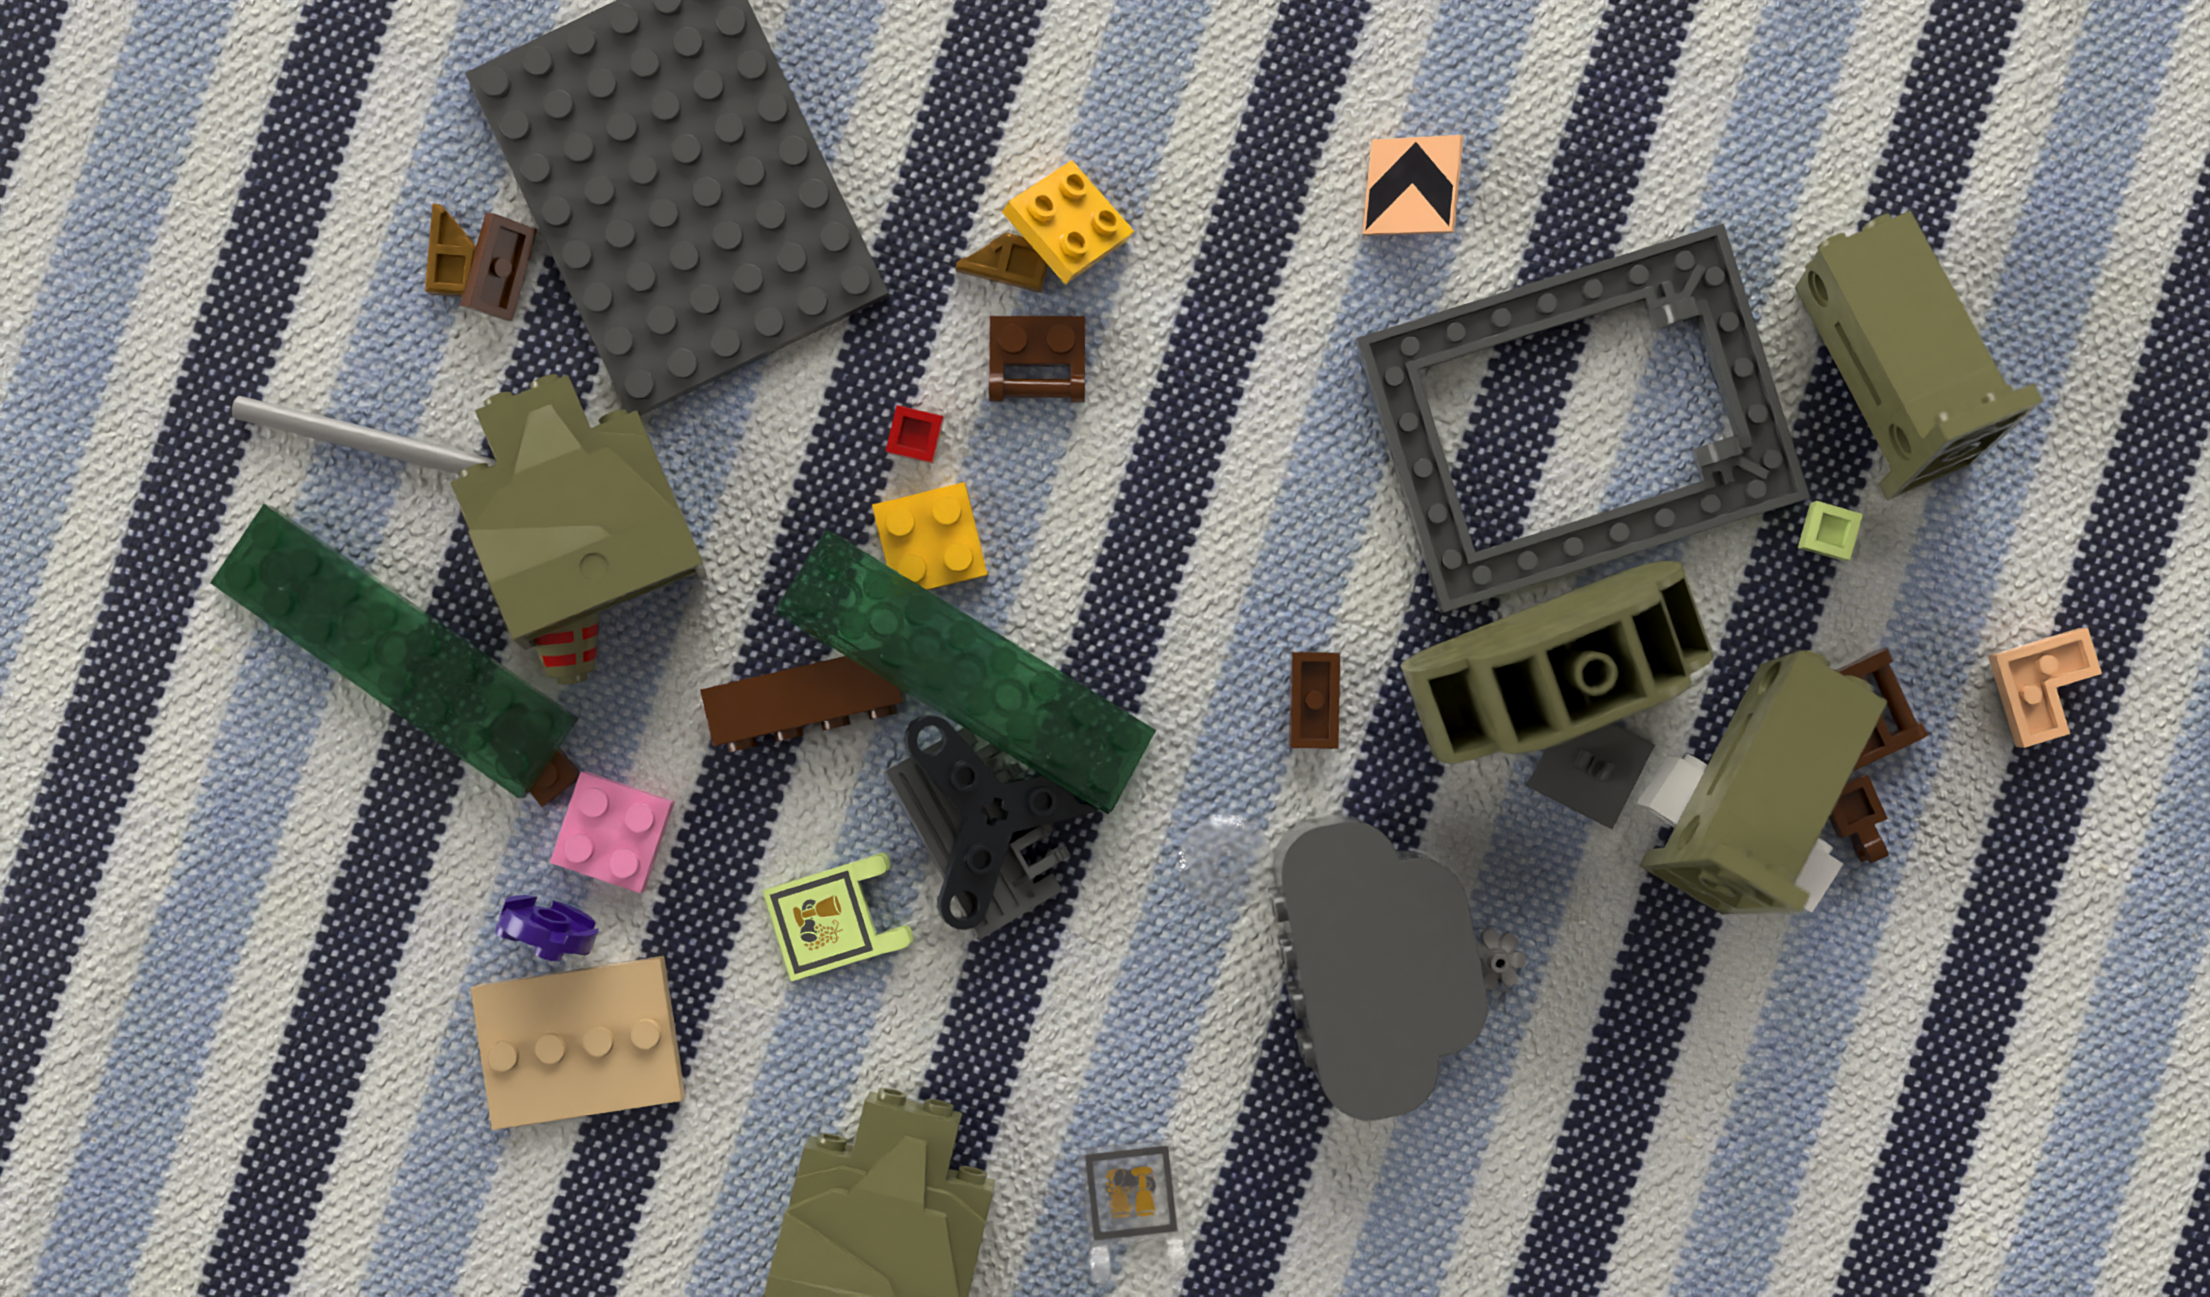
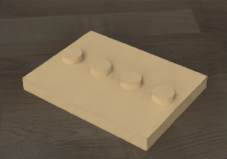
[470,956,685,1130]

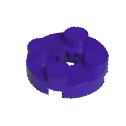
[495,895,599,961]

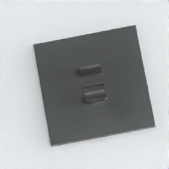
[1526,723,1655,829]

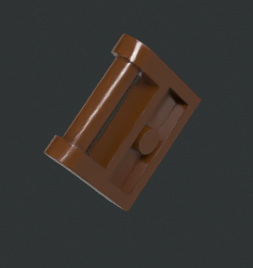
[989,316,1085,403]
[1835,647,1928,771]

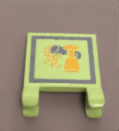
[762,852,914,982]

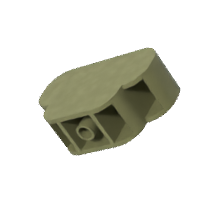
[1400,561,1714,763]

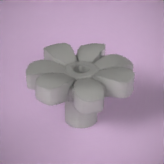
[1476,928,1526,990]

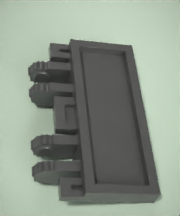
[883,724,1070,940]

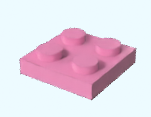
[550,771,675,893]

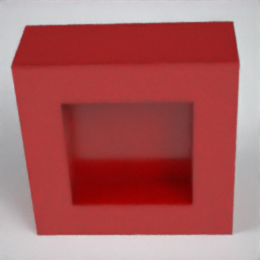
[885,405,945,464]

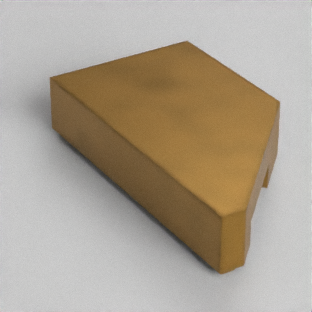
[425,203,477,297]
[955,232,1048,293]

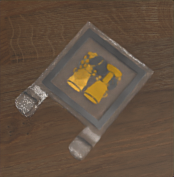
[1079,1138,1188,1283]

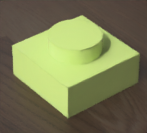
[1798,501,1863,561]

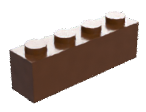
[700,646,907,753]

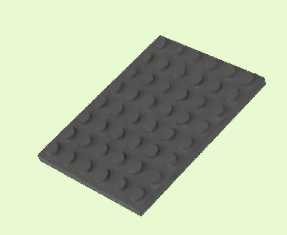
[465,0,890,416]

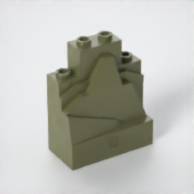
[450,374,707,650]
[763,1088,995,1297]

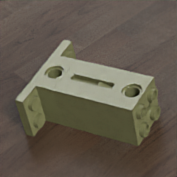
[1795,211,2044,500]
[1640,650,1888,914]

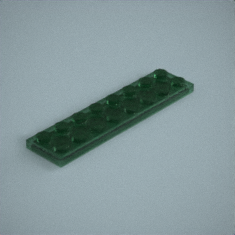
[210,504,579,798]
[774,529,1156,814]

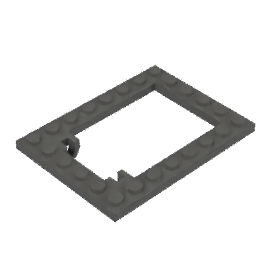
[1355,223,1810,613]

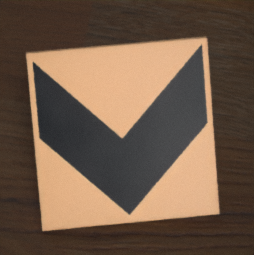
[1362,135,1464,236]

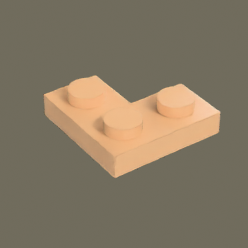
[1988,628,2102,748]

